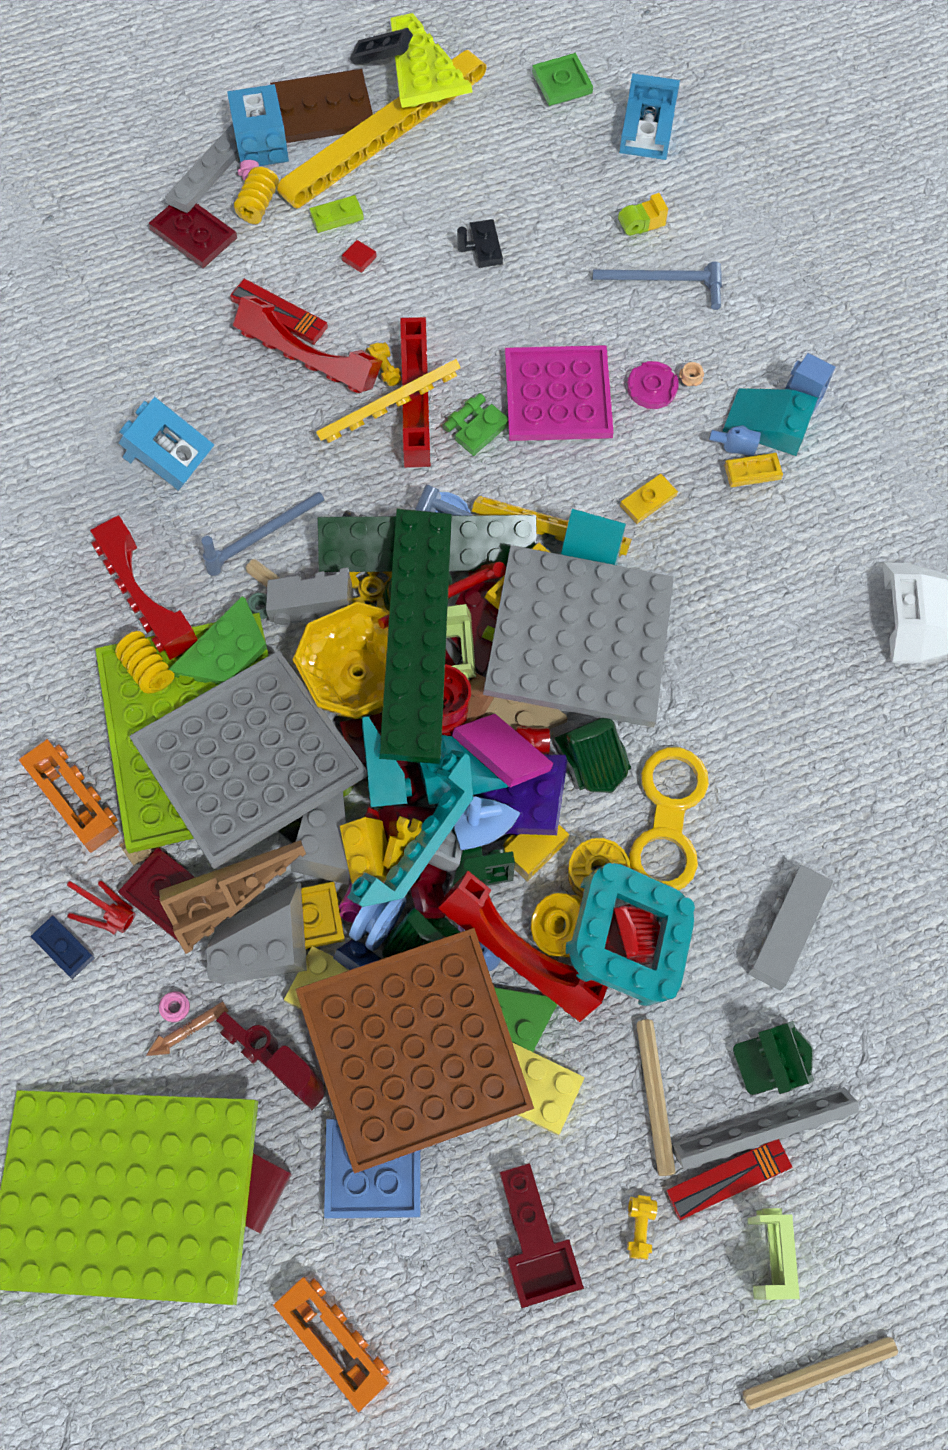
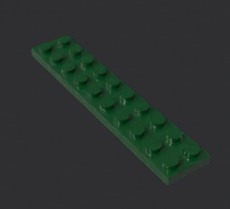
[379,509,452,764]

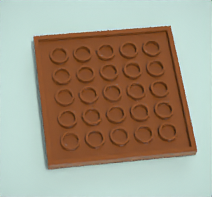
[296,928,534,1174]

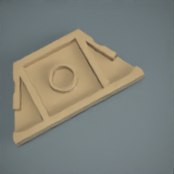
[483,697,568,730]

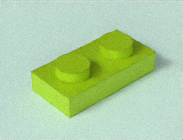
[309,195,364,233]

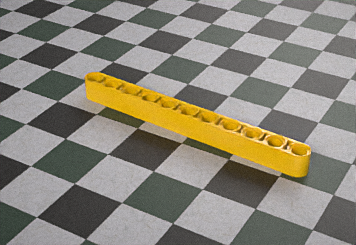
[277,50,487,208]

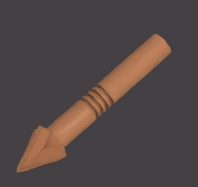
[146,1001,229,1056]

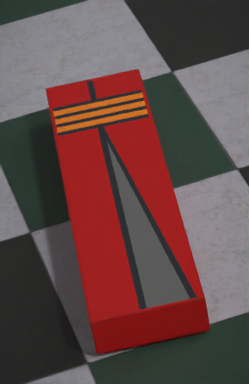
[230,278,328,345]
[665,1139,793,1221]

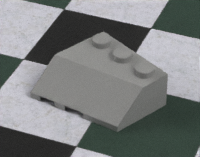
[206,882,307,985]

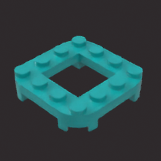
[565,863,695,1006]

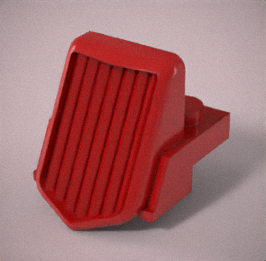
[604,904,661,965]

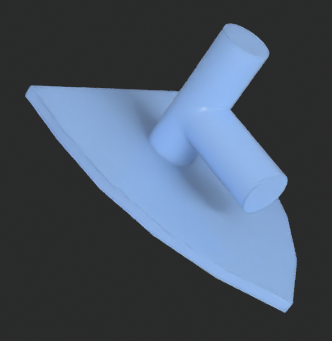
[454,796,520,850]

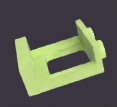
[446,604,476,680]
[748,1208,800,1300]

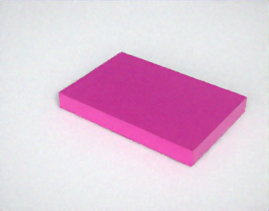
[452,714,553,787]

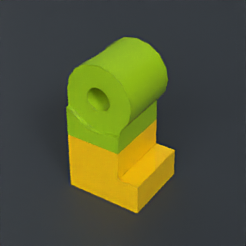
[618,193,668,236]

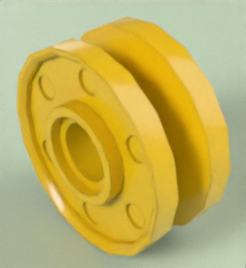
[568,838,630,899]
[531,893,582,957]

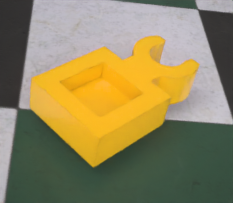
[383,816,422,869]

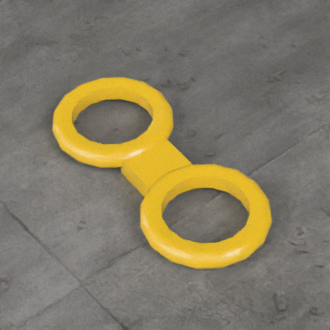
[629,747,709,891]

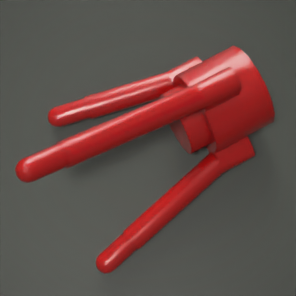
[67,881,136,935]

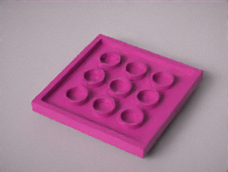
[505,345,614,441]

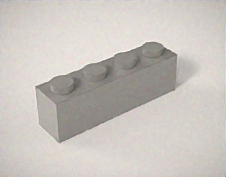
[747,865,833,991]

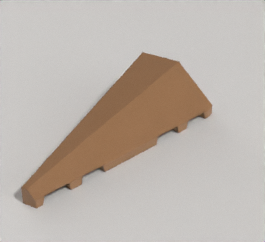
[159,840,306,954]

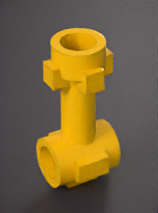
[365,342,401,386]
[627,1195,657,1260]

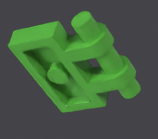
[442,393,508,456]

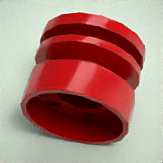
[442,664,471,737]

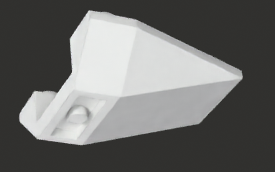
[883,563,948,663]

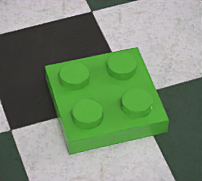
[532,53,593,106]

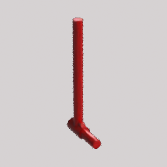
[378,562,506,629]

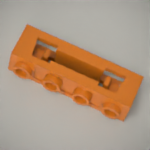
[18,739,119,853]
[273,1277,390,1413]

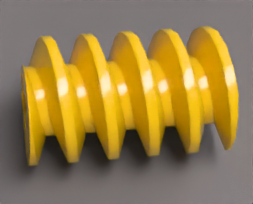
[234,167,279,224]
[115,631,174,694]

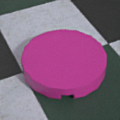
[627,361,679,409]

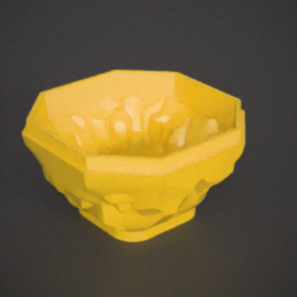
[293,601,389,719]

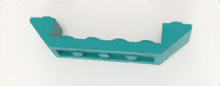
[347,750,473,907]

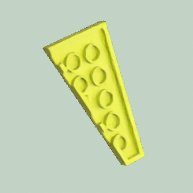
[390,13,473,108]

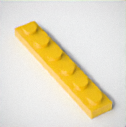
[316,359,461,443]
[472,496,632,557]

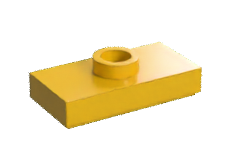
[724,452,783,488]
[620,473,678,524]

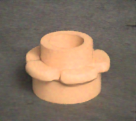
[679,362,704,386]

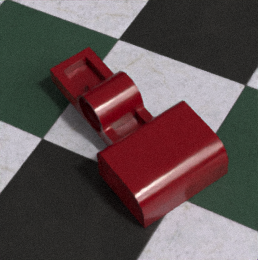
[379,805,447,919]
[216,1011,325,1111]
[245,1153,292,1234]
[499,1163,584,1309]

